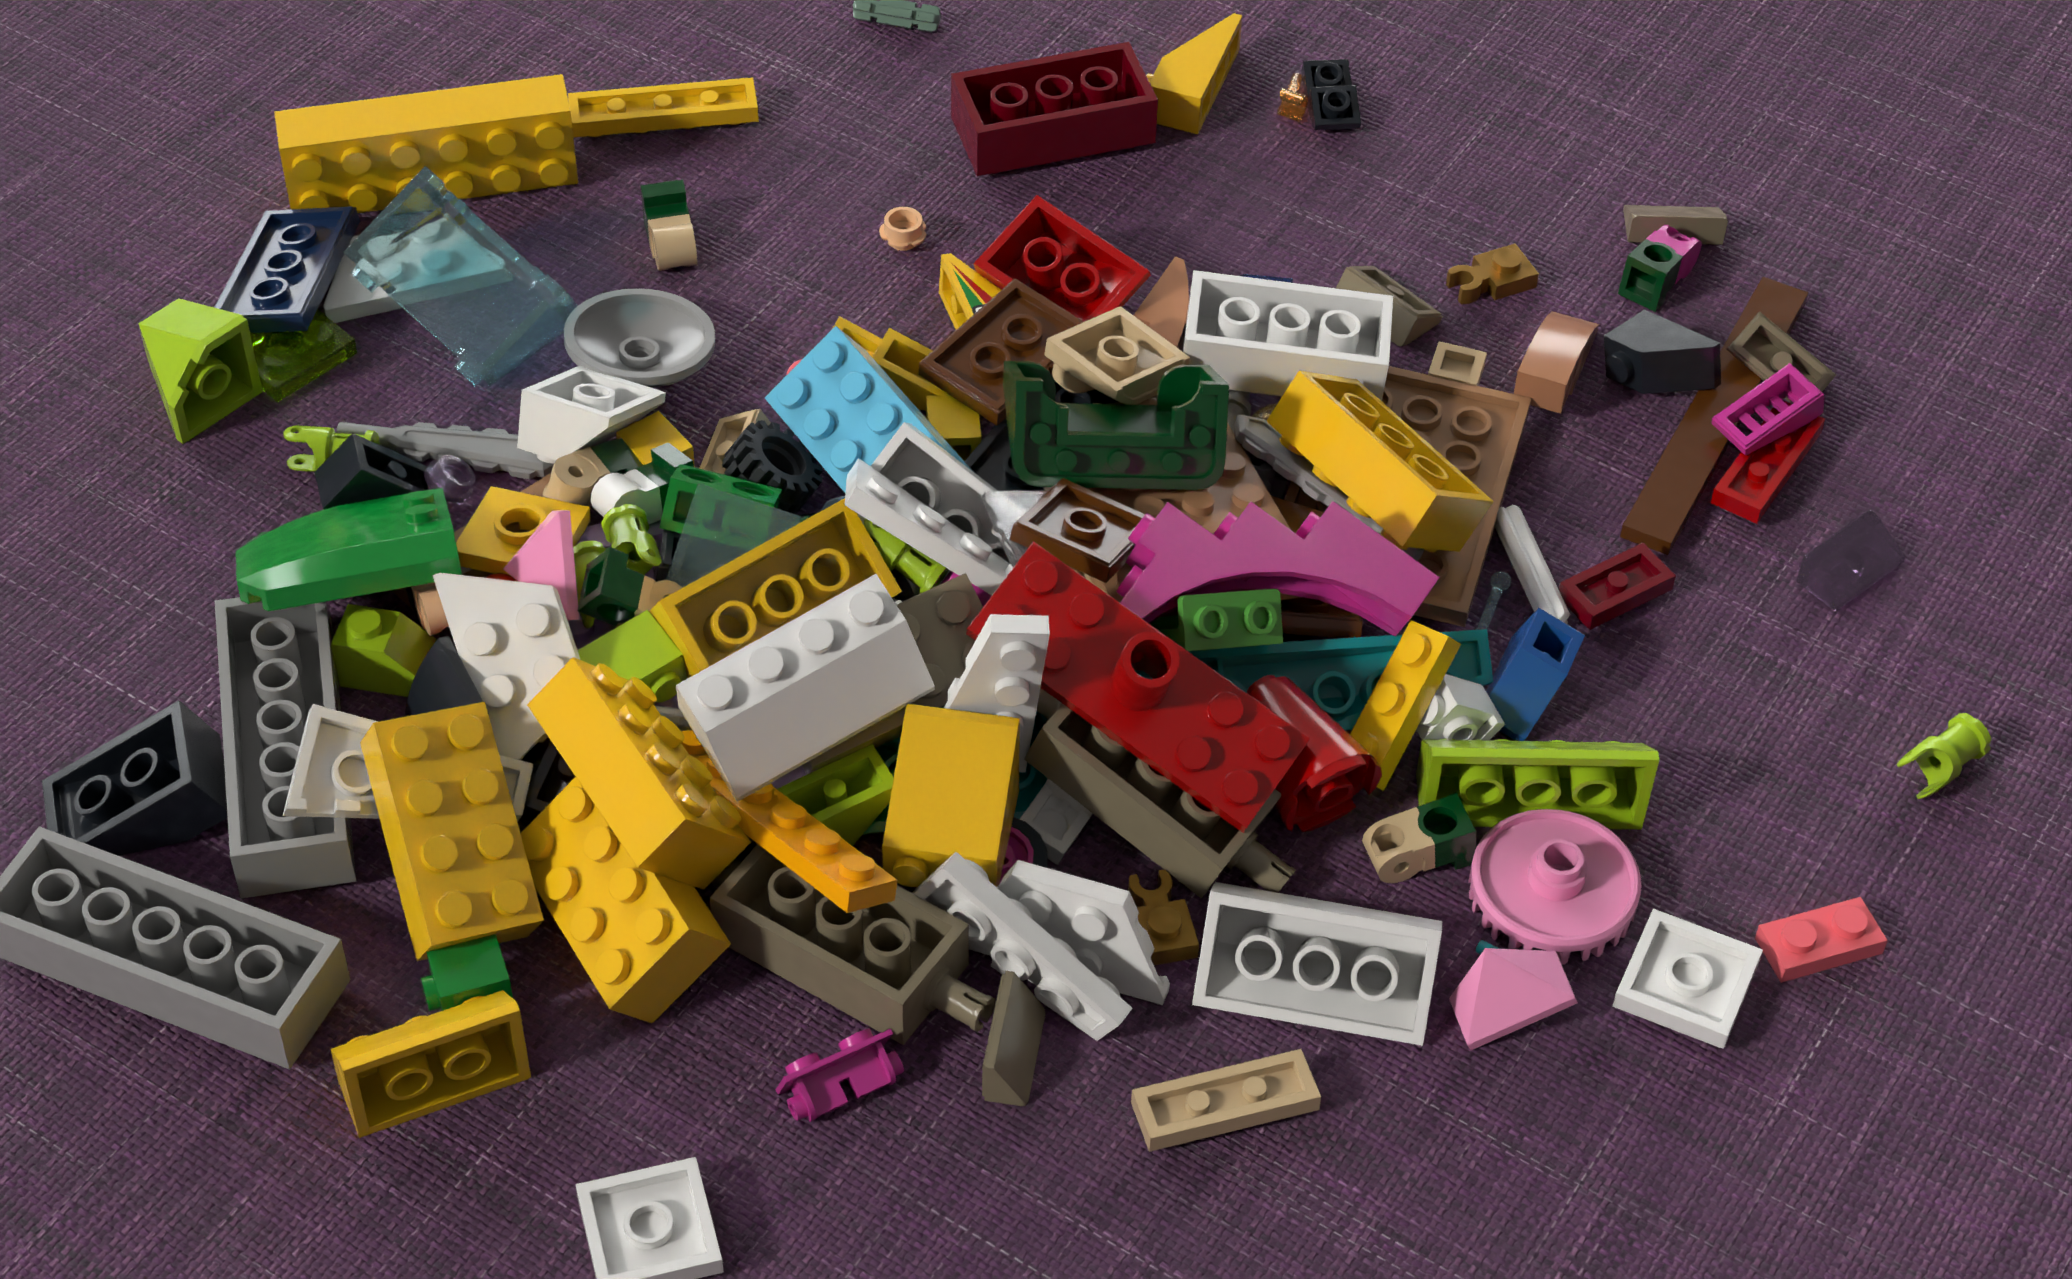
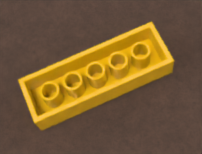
[274,74,578,213]

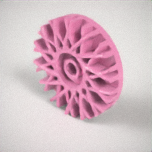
[1468,809,1641,965]

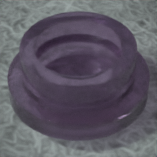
[424,455,475,504]

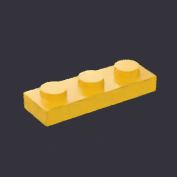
[1350,620,1461,791]

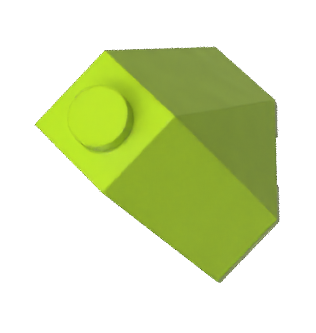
[138,298,263,444]

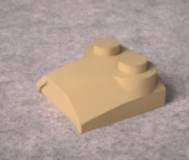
[1044,306,1190,405]

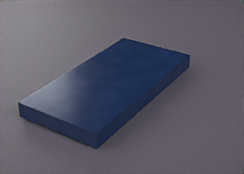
[214,206,360,333]

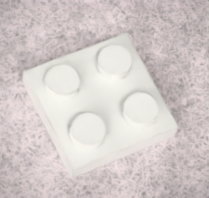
[1613,909,1763,1049]
[575,1157,723,1279]

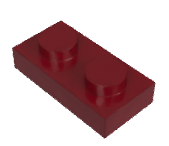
[1559,543,1676,630]

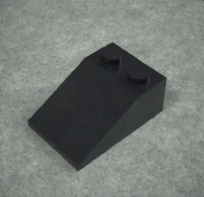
[42,700,228,856]

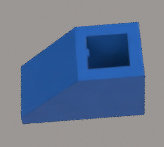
[1486,608,1585,741]

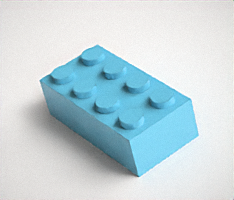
[765,326,972,493]

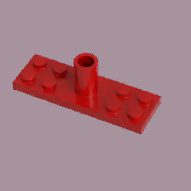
[966,541,1310,833]

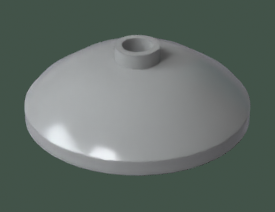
[564,289,715,388]

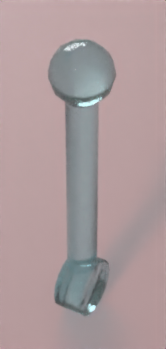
[1476,571,1511,630]

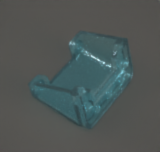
[343,166,578,387]

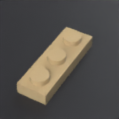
[1131,1049,1321,1152]

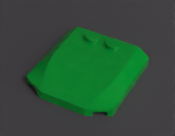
[236,488,462,611]

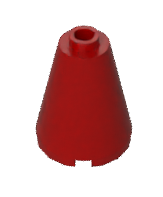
[1247,675,1382,832]

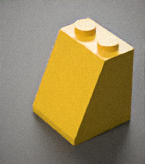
[882,704,1020,887]

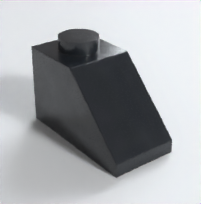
[1604,309,1721,394]
[314,433,439,510]

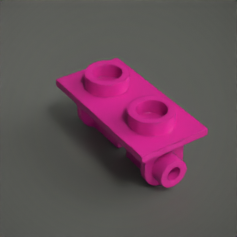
[775,1028,904,1122]

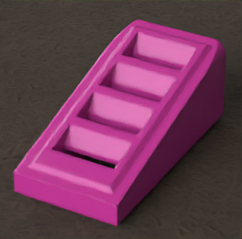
[1712,363,1824,456]

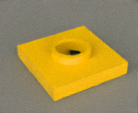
[456,486,590,576]

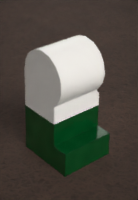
[591,443,694,524]

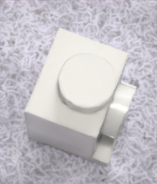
[1416,674,1505,740]

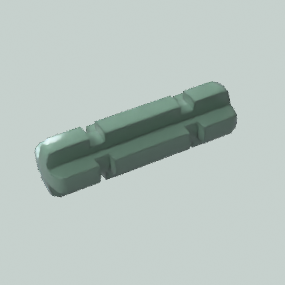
[853,0,941,33]

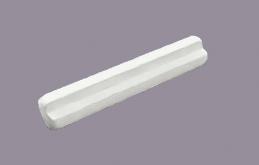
[1495,505,1570,625]

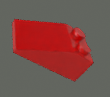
[973,195,1151,322]

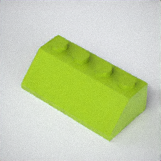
[1416,738,1659,830]

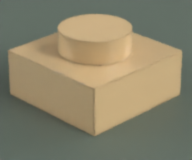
[1428,341,1487,386]

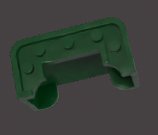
[1003,361,1229,490]

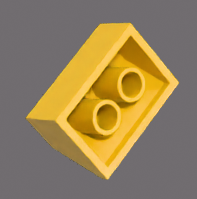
[330,990,531,1138]

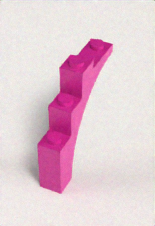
[1116,501,1440,637]

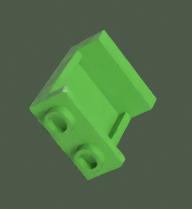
[1150,589,1283,651]

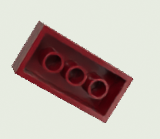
[951,42,1158,176]

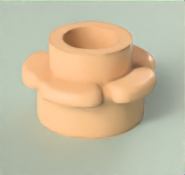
[879,207,926,251]

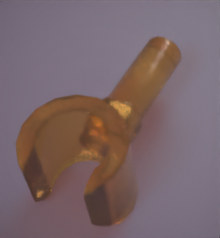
[1277,73,1308,122]

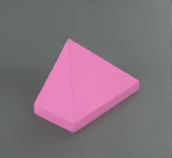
[503,510,579,620]
[1449,948,1578,1050]

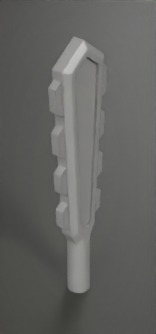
[1234,415,1424,561]
[336,422,554,479]

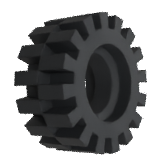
[722,420,823,518]

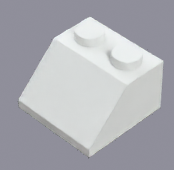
[517,366,666,464]

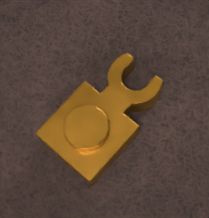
[1446,243,1539,304]
[1128,869,1199,965]

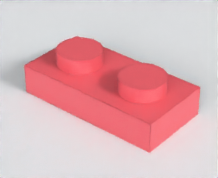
[1755,897,1888,983]

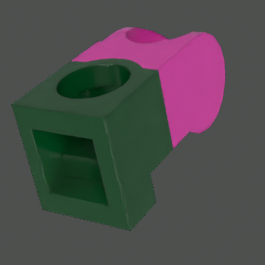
[1618,224,1702,312]

